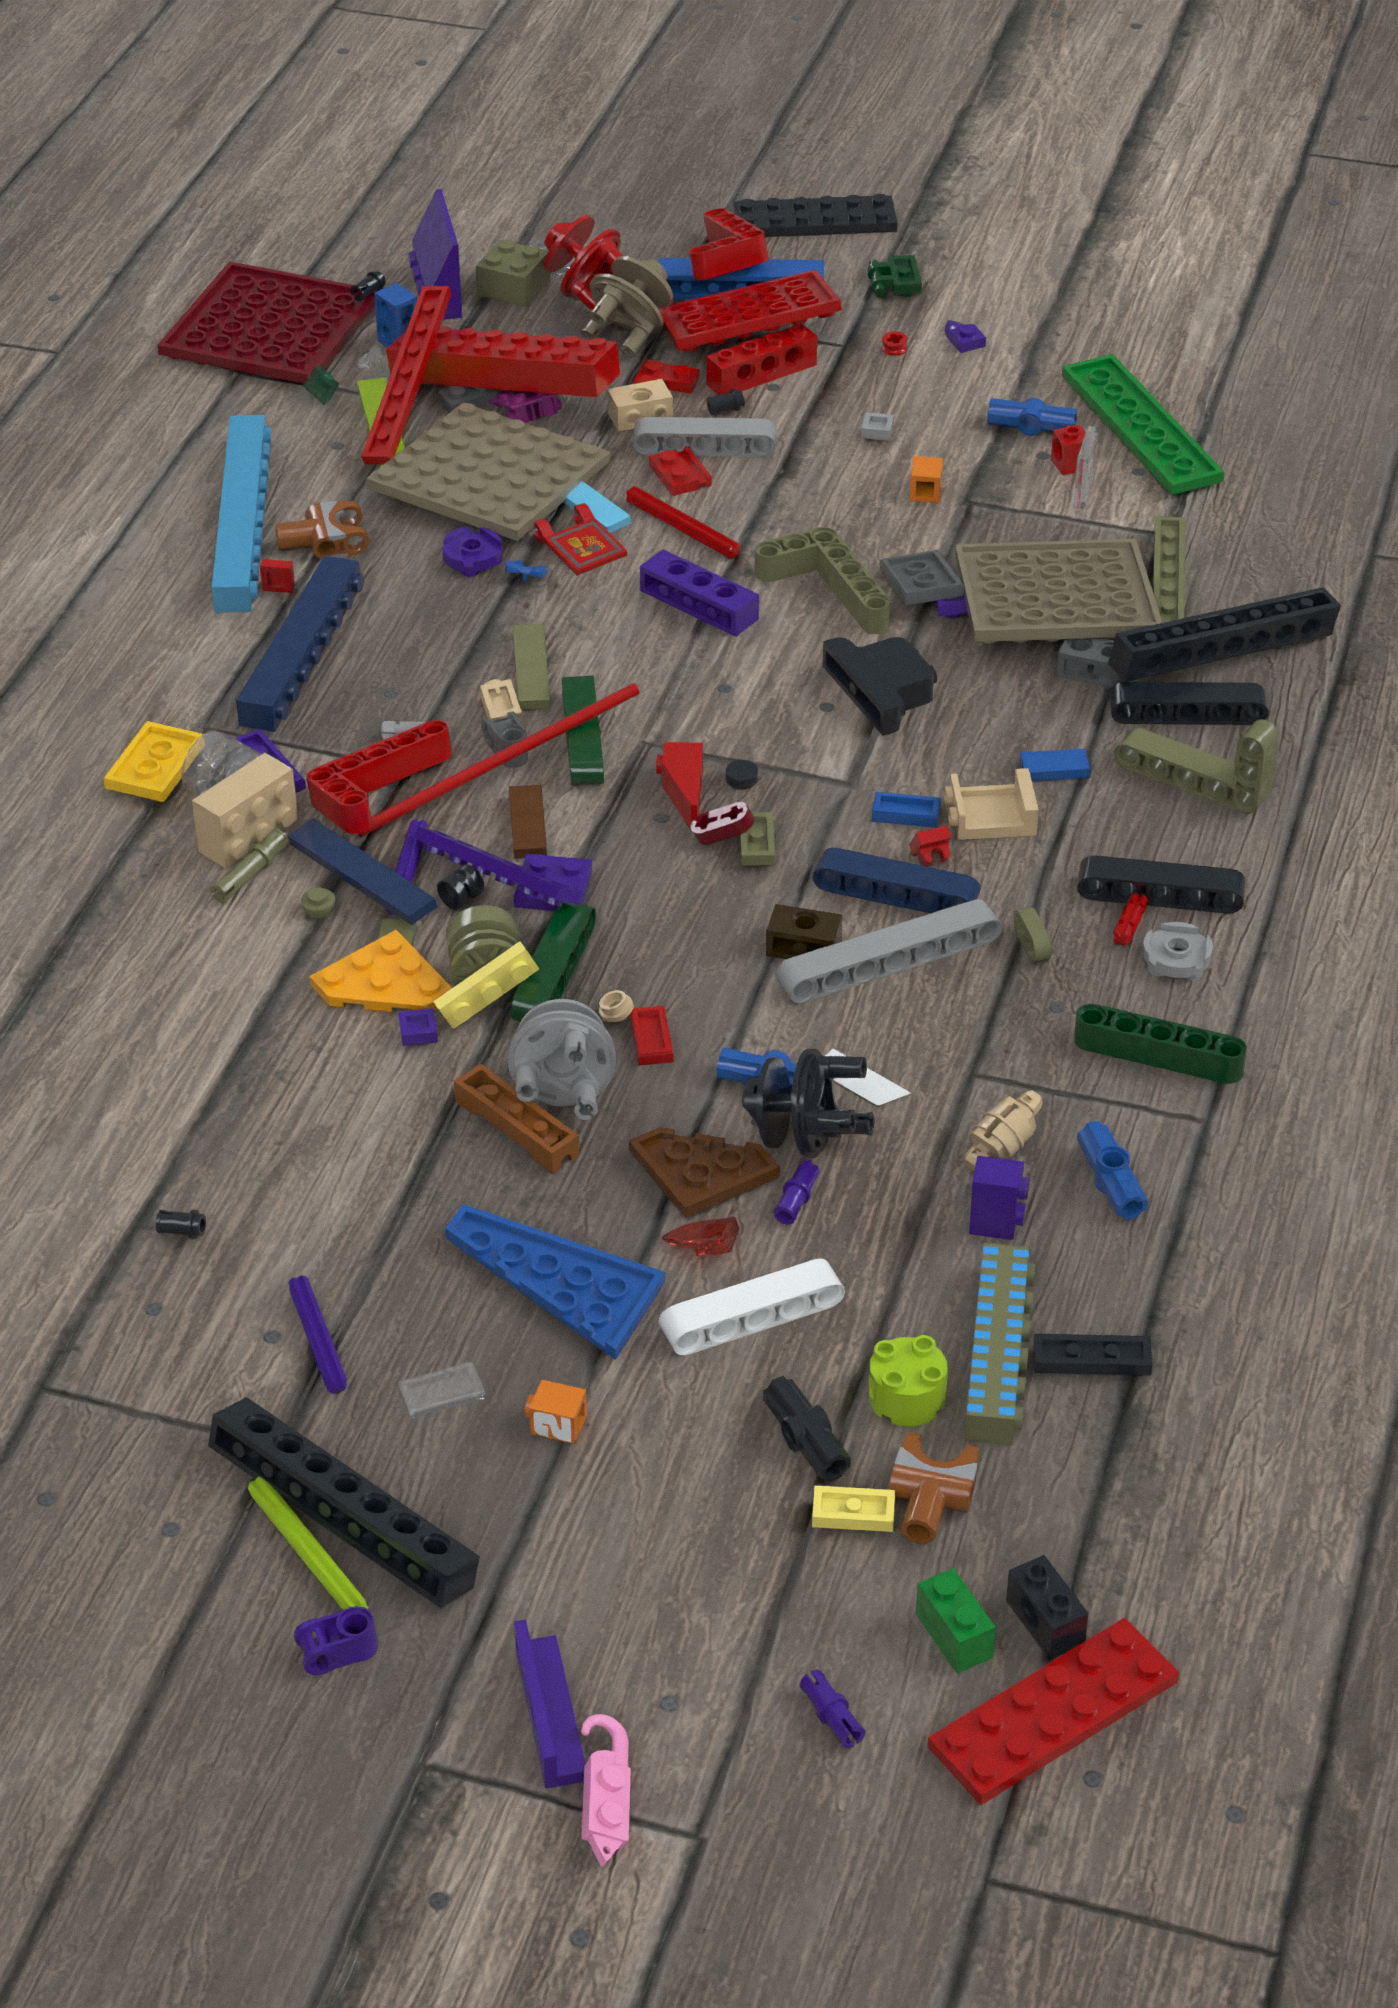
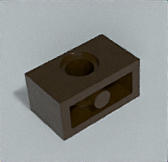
[766,904,843,959]

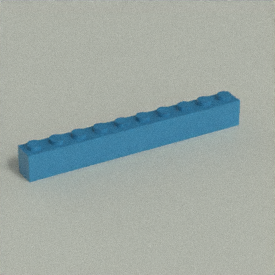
[212,415,272,612]

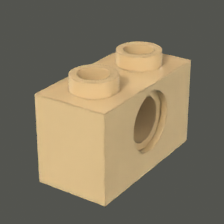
[607,379,673,432]

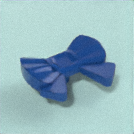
[505,560,548,581]

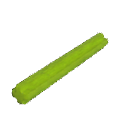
[248,1476,368,1610]

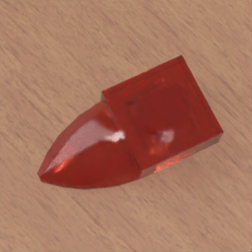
[662,1217,740,1256]

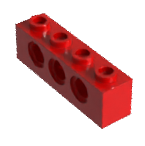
[706,324,818,395]

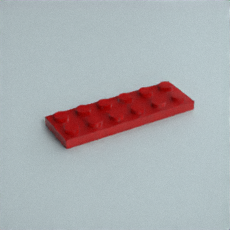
[927,1617,1179,1805]

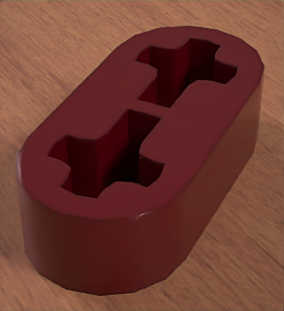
[691,802,755,845]

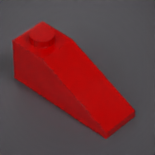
[656,742,703,830]

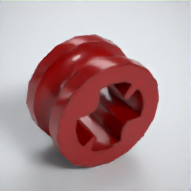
[882,331,907,356]

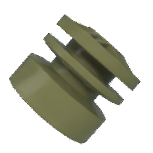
[446,905,519,994]

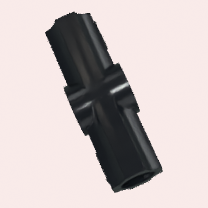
[763,1376,851,1482]

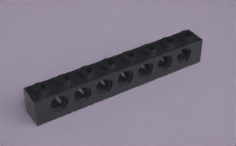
[1108,587,1341,682]
[208,1397,480,1608]

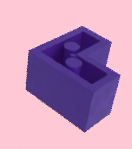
[969,1156,1030,1240]

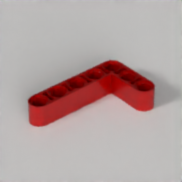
[688,208,769,280]
[306,720,452,834]

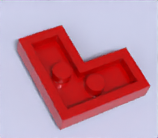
[632,360,700,394]

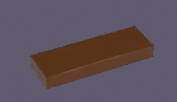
[509,784,547,858]

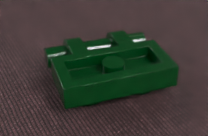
[867,255,922,298]

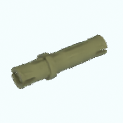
[210,828,289,903]

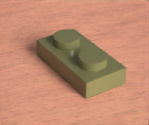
[740,812,775,866]

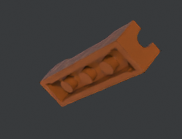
[454,1063,580,1174]

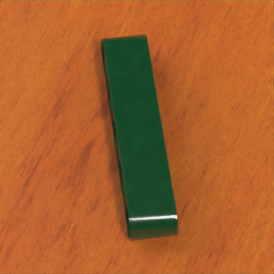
[562,675,604,785]
[511,902,596,1022]
[1074,1004,1247,1084]

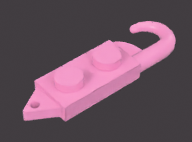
[581,1714,631,1867]

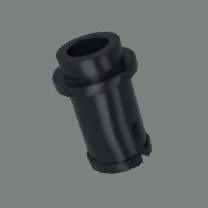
[350,271,386,302]
[706,388,745,415]
[156,1209,206,1239]

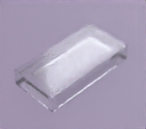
[398,1362,485,1419]

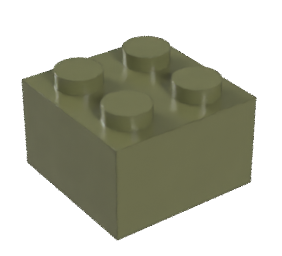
[476,240,550,307]

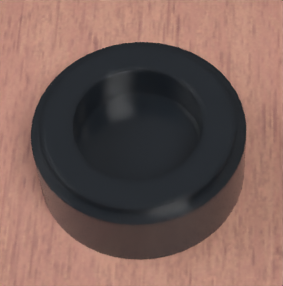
[726,760,758,789]

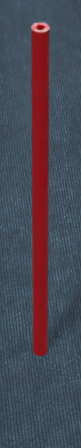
[358,683,640,837]

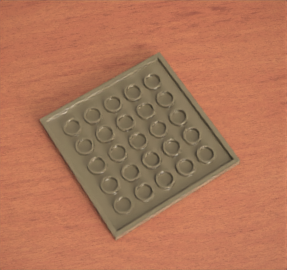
[366,403,611,541]
[955,539,1163,644]

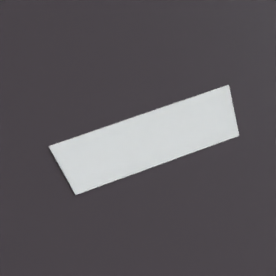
[825,1049,911,1106]

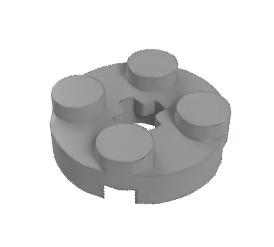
[1143,922,1213,980]

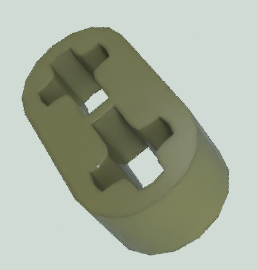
[1013,907,1051,962]

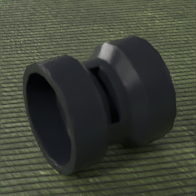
[437,864,485,910]

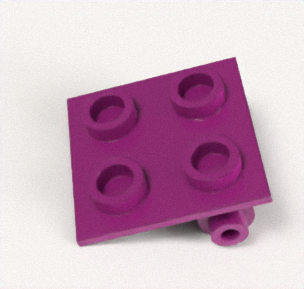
[488,390,562,423]

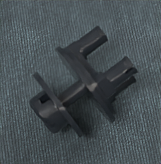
[742,1048,875,1158]

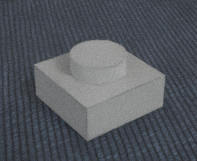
[861,412,894,441]

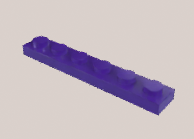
[414,826,581,907]

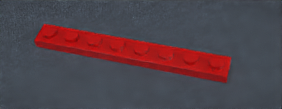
[361,286,452,465]

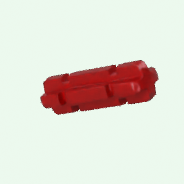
[1112,893,1148,946]

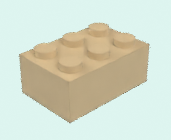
[192,753,298,868]

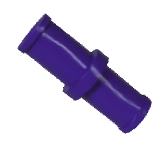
[799,1669,865,1748]

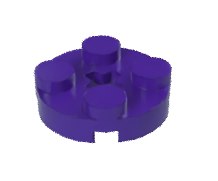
[442,527,503,577]

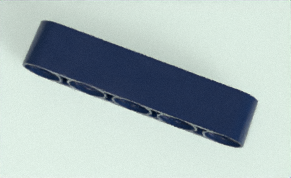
[812,847,981,914]

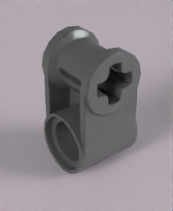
[481,711,528,768]

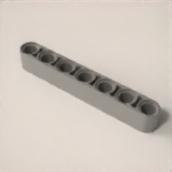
[775,899,1003,1004]

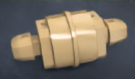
[964,1090,1043,1171]

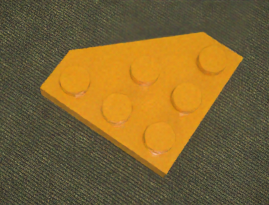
[309,930,452,1012]

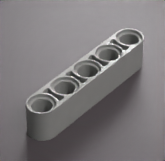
[633,417,776,457]

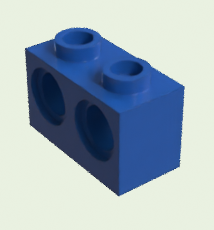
[374,283,417,348]

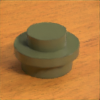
[301,887,335,918]

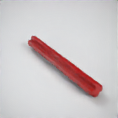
[626,486,740,559]

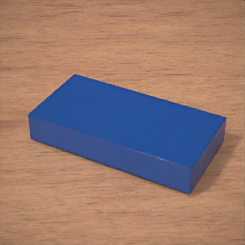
[1020,748,1090,781]
[871,792,941,828]

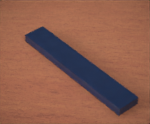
[287,819,437,925]

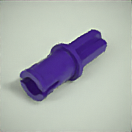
[773,1160,819,1225]

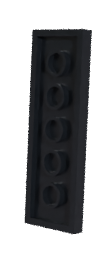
[733,194,898,237]

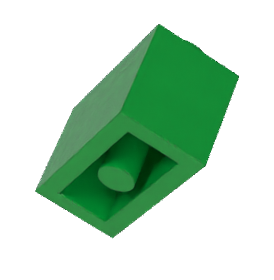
[916,1568,996,1673]

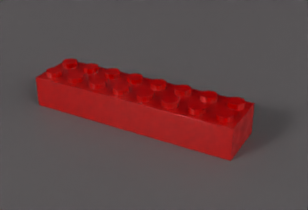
[386,326,620,398]

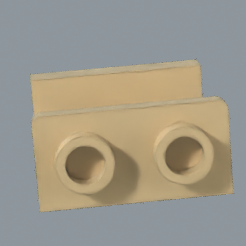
[944,768,1039,840]

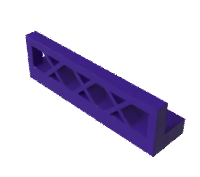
[514,1619,585,1789]

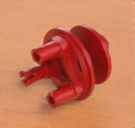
[544,215,624,310]

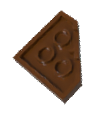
[629,1127,780,1218]

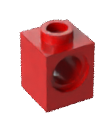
[1051,425,1092,475]

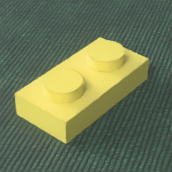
[812,1486,895,1532]

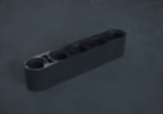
[1109,682,1268,725]
[1077,855,1245,914]

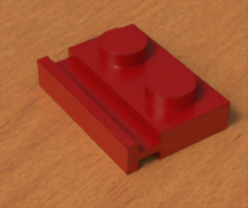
[649,446,712,496]

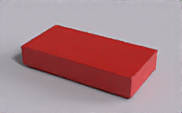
[629,1006,674,1066]

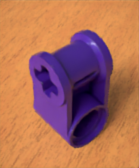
[293,1606,378,1675]

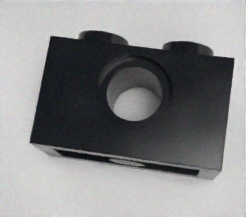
[1006,1555,1089,1660]

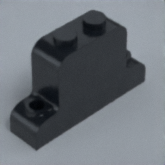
[823,637,937,736]

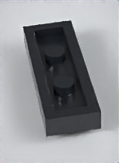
[1033,1334,1153,1375]

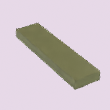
[513,624,550,710]

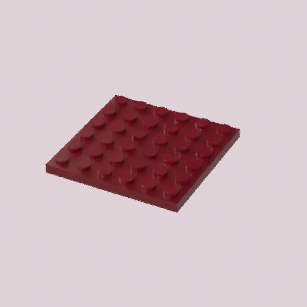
[157,261,375,385]

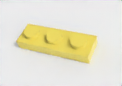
[433,941,539,1029]

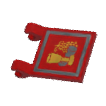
[534,503,627,575]

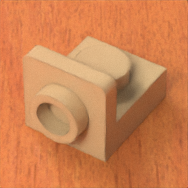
[477,679,522,720]

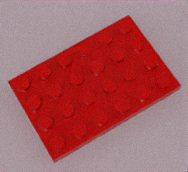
[658,269,842,352]

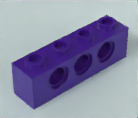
[640,549,759,637]

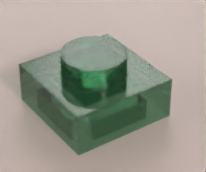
[303,365,339,405]

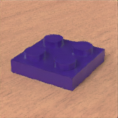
[514,854,592,911]

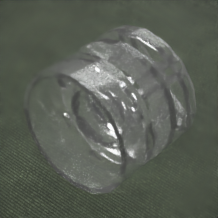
[181,730,263,796]

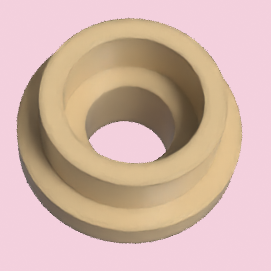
[599,990,634,1022]

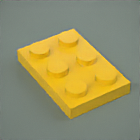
[103,721,206,802]

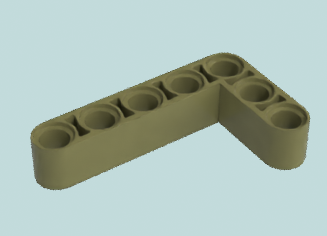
[755,527,890,634]
[1114,719,1279,814]

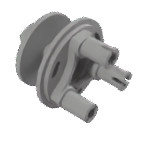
[508,999,616,1120]

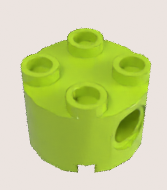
[869,1335,948,1427]

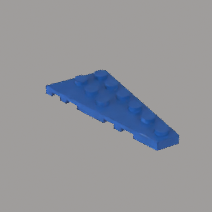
[445,1204,665,1360]

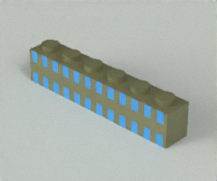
[965,1243,1036,1445]

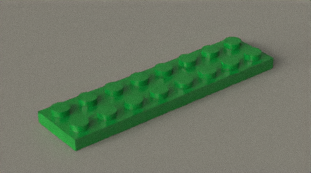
[1062,354,1224,495]

